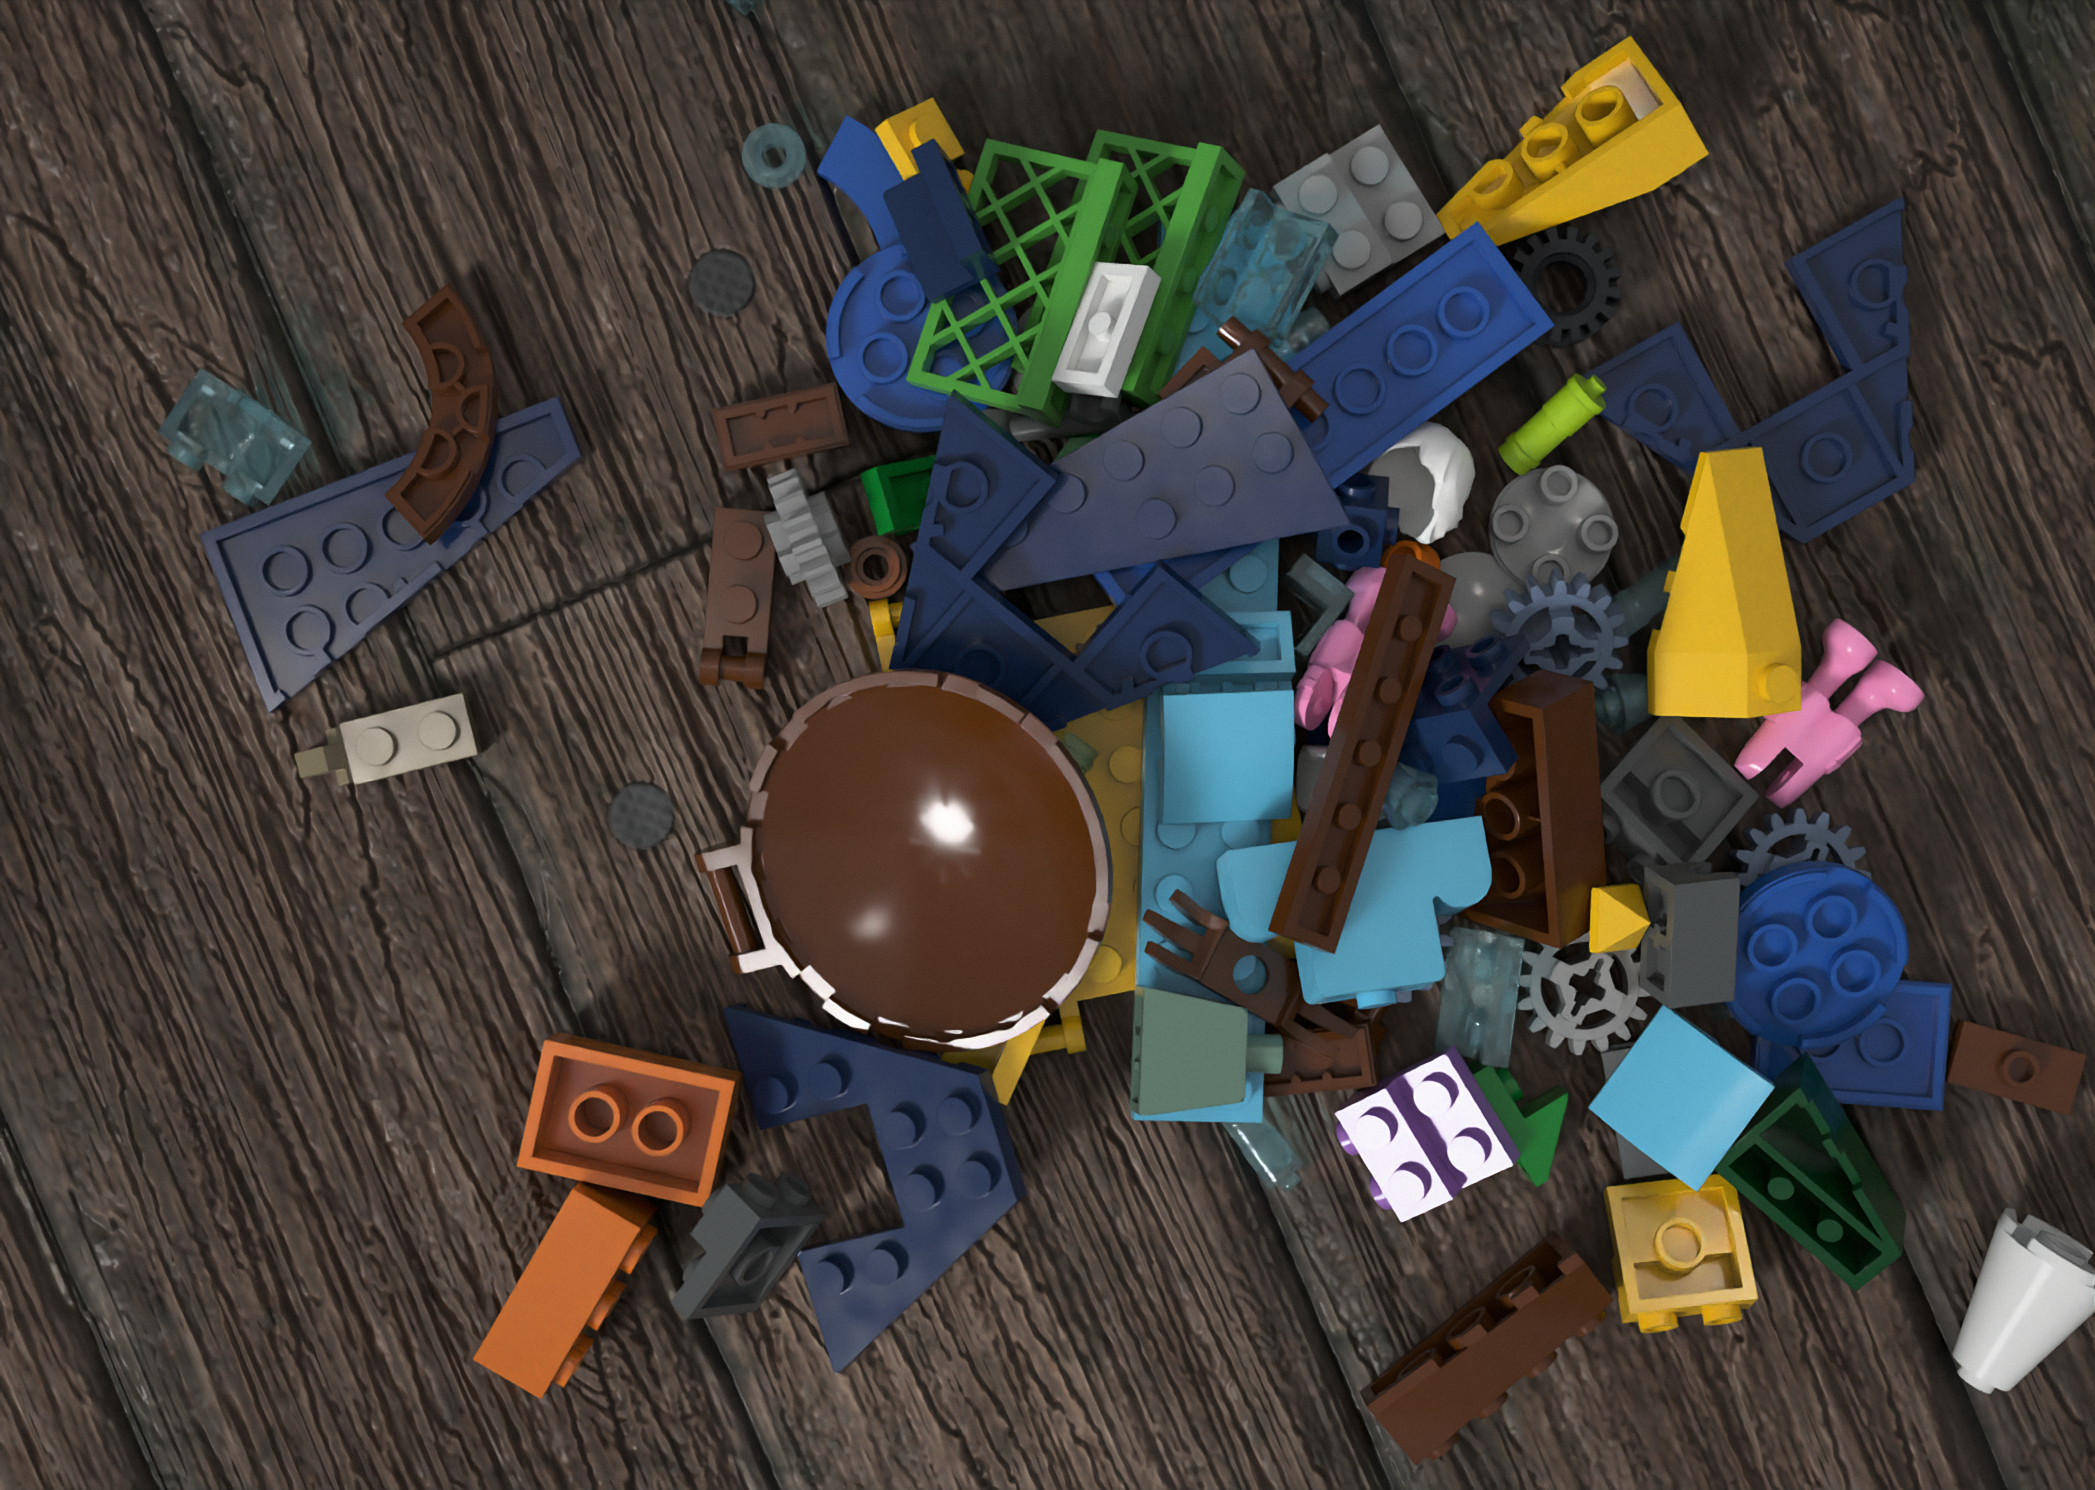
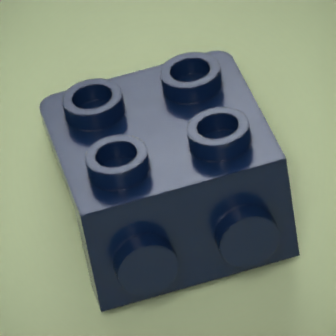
[1394,634,1531,790]

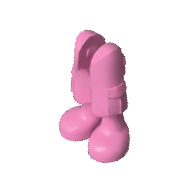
[1294,567,1457,738]
[1734,618,1925,809]

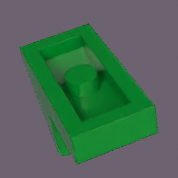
[860,455,936,536]
[1467,1057,1569,1187]

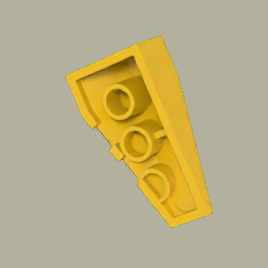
[1436,35,1709,247]
[1647,446,1801,718]

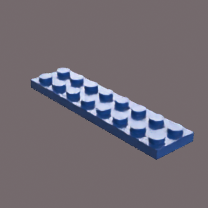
[1091,221,1555,607]

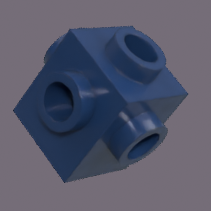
[1305,473,1400,571]

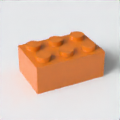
[516,1032,743,1207]
[473,1181,659,1399]

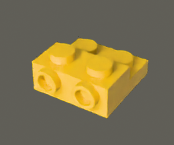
[1603,1174,1758,1333]

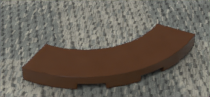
[384,282,498,546]

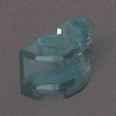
[157,368,312,508]

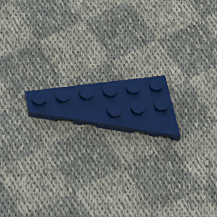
[910,348,1353,592]
[200,396,584,713]

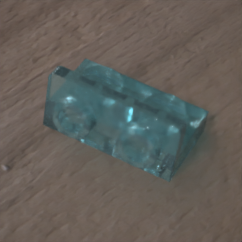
[1192,188,1339,349]
[1434,926,1525,1068]

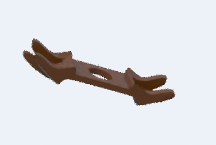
[1142,889,1358,1060]

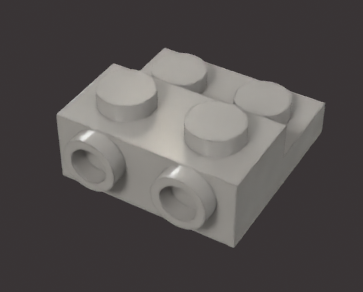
[1267,124,1446,303]

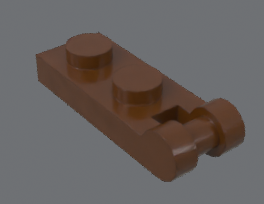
[699,507,777,690]

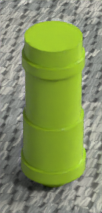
[1498,373,1607,476]

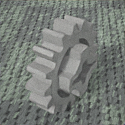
[763,467,852,609]
[1510,931,1651,1055]

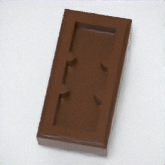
[711,382,851,474]
[1263,1019,1380,1097]
[1945,1019,2087,1116]

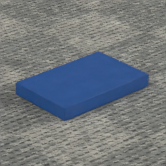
[1749,979,1952,1111]

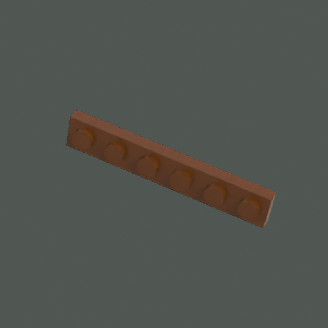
[1268,554,1457,954]

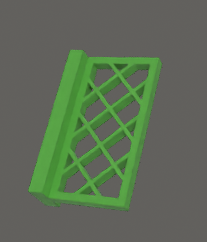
[1011,129,1246,409]
[906,139,1139,428]

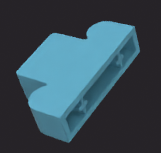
[1215,816,1492,1009]

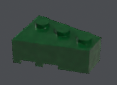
[1714,1051,1907,1291]

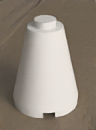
[1952,1208,2095,1394]

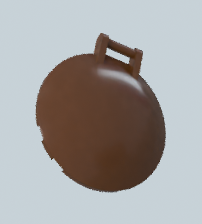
[693,668,1113,1052]

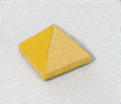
[1589,883,1650,953]

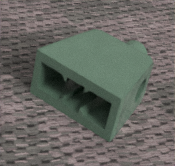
[1130,985,1283,1116]

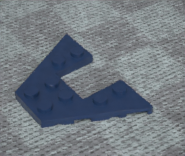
[1582,196,1915,546]
[889,389,1261,732]
[723,1002,1027,1374]

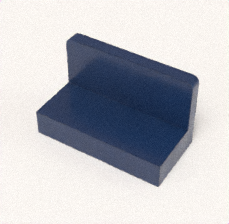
[883,138,1001,304]

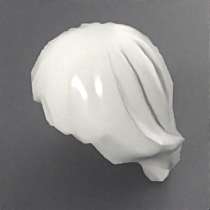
[1358,421,1475,544]

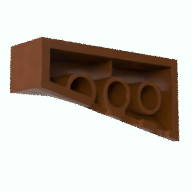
[1460,669,1607,949]
[1360,1230,1614,1465]

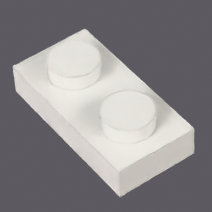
[1051,262,1162,398]

